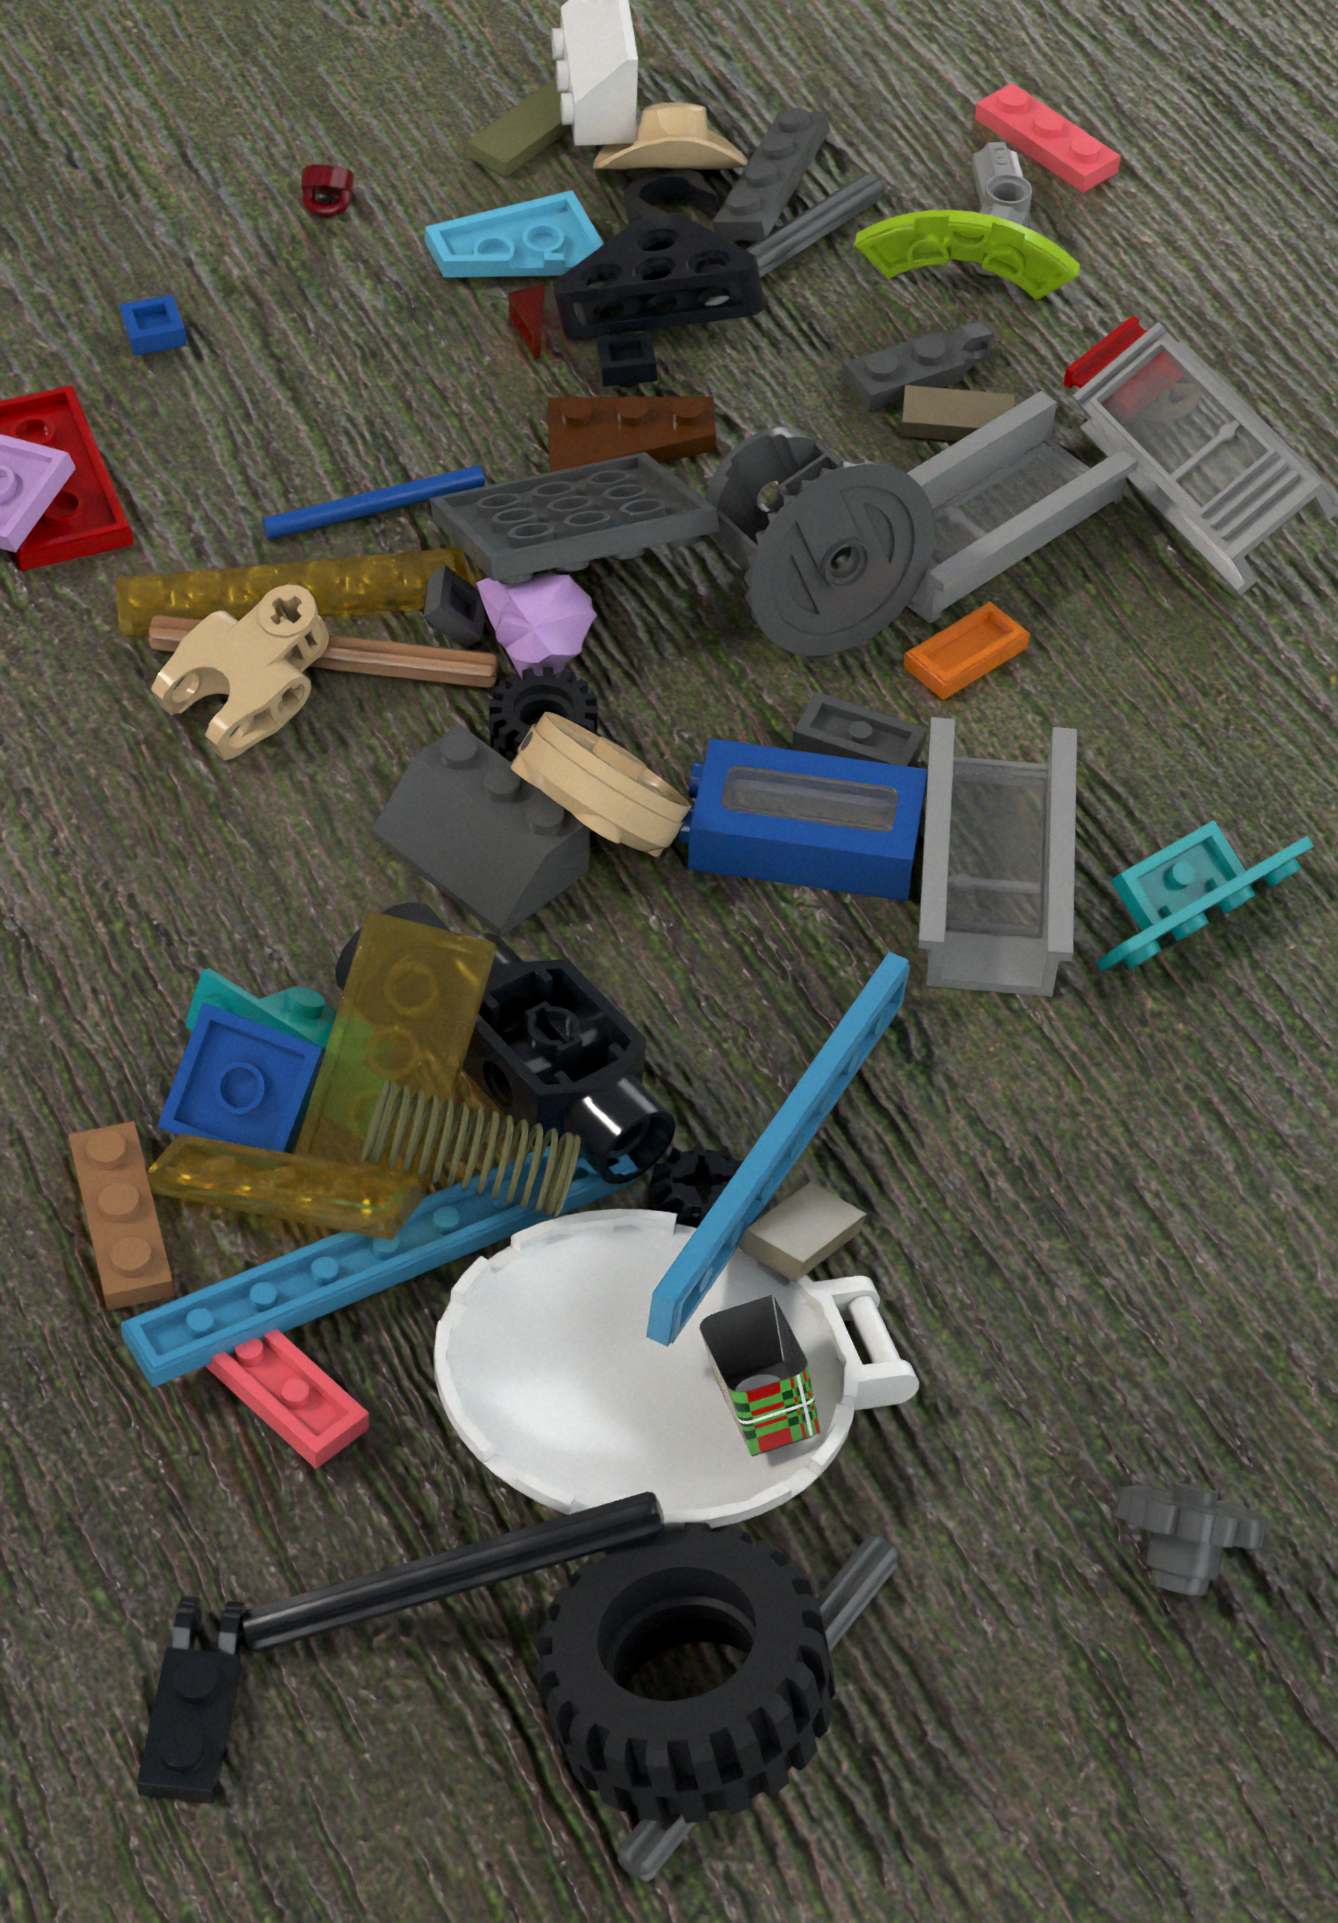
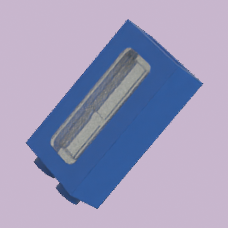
[679,738,928,901]

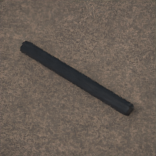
[241,1492,664,1653]

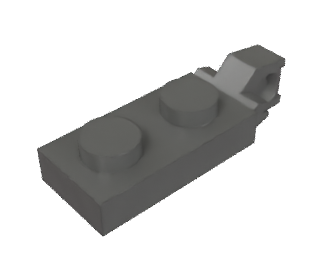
[843,321,993,412]

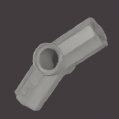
[968,142,1032,277]

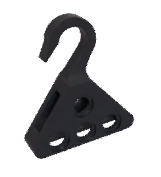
[553,168,765,339]

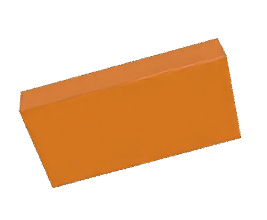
[903,601,1030,700]

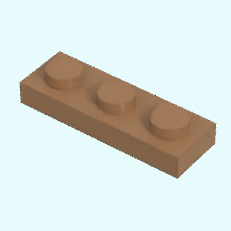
[68,1121,175,1311]

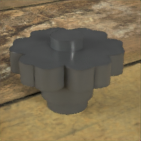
[1116,1483,1269,1596]

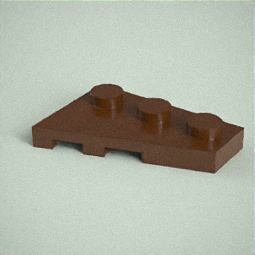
[548,396,716,472]

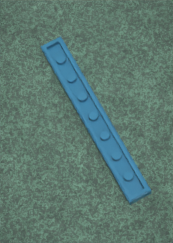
[646,952,910,1347]
[121,1146,638,1388]

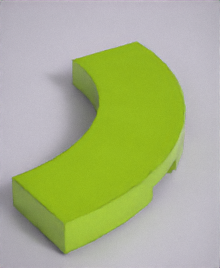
[854,210,1080,301]

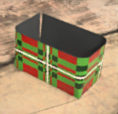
[699,1295,821,1456]

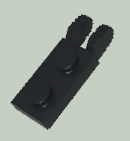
[137,1596,246,1803]

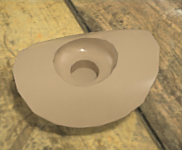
[593,102,749,170]

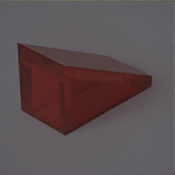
[508,282,546,360]

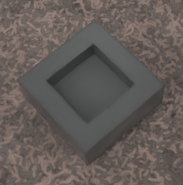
[424,565,486,649]

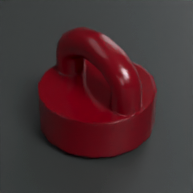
[301,165,354,217]

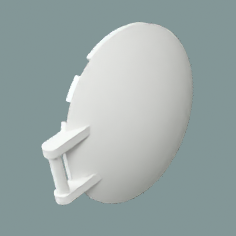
[434,1209,919,1532]

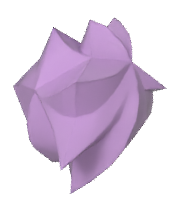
[477,572,597,679]

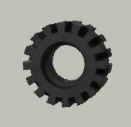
[489,667,598,763]

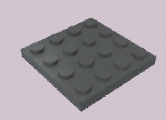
[430,452,720,584]

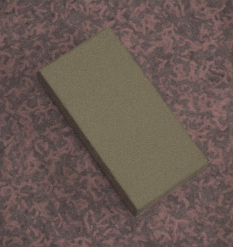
[901,385,1015,441]
[739,1182,866,1282]

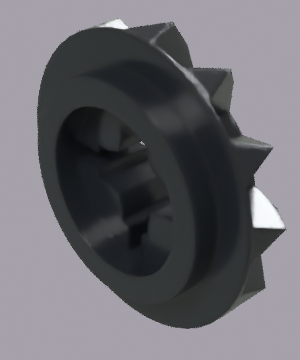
[649,1141,744,1228]

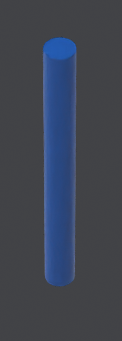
[262,465,485,540]

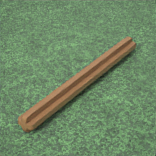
[149,615,498,688]

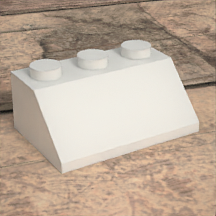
[552,0,638,146]

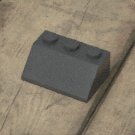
[372,724,590,938]

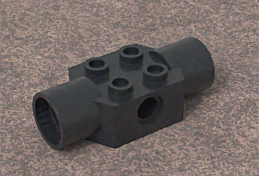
[431,933,676,1184]

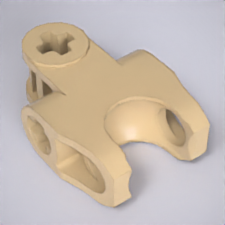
[151,584,329,761]

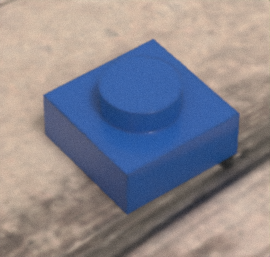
[119,295,187,356]

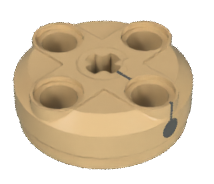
[510,712,691,857]

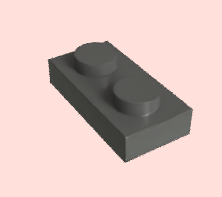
[792,691,927,767]

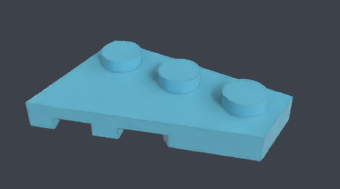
[425,190,604,277]

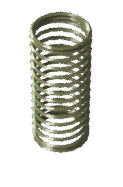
[361,1079,581,1218]

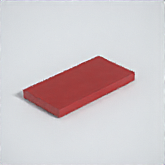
[0,385,134,571]

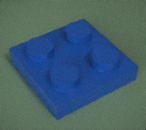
[157,1003,330,1174]

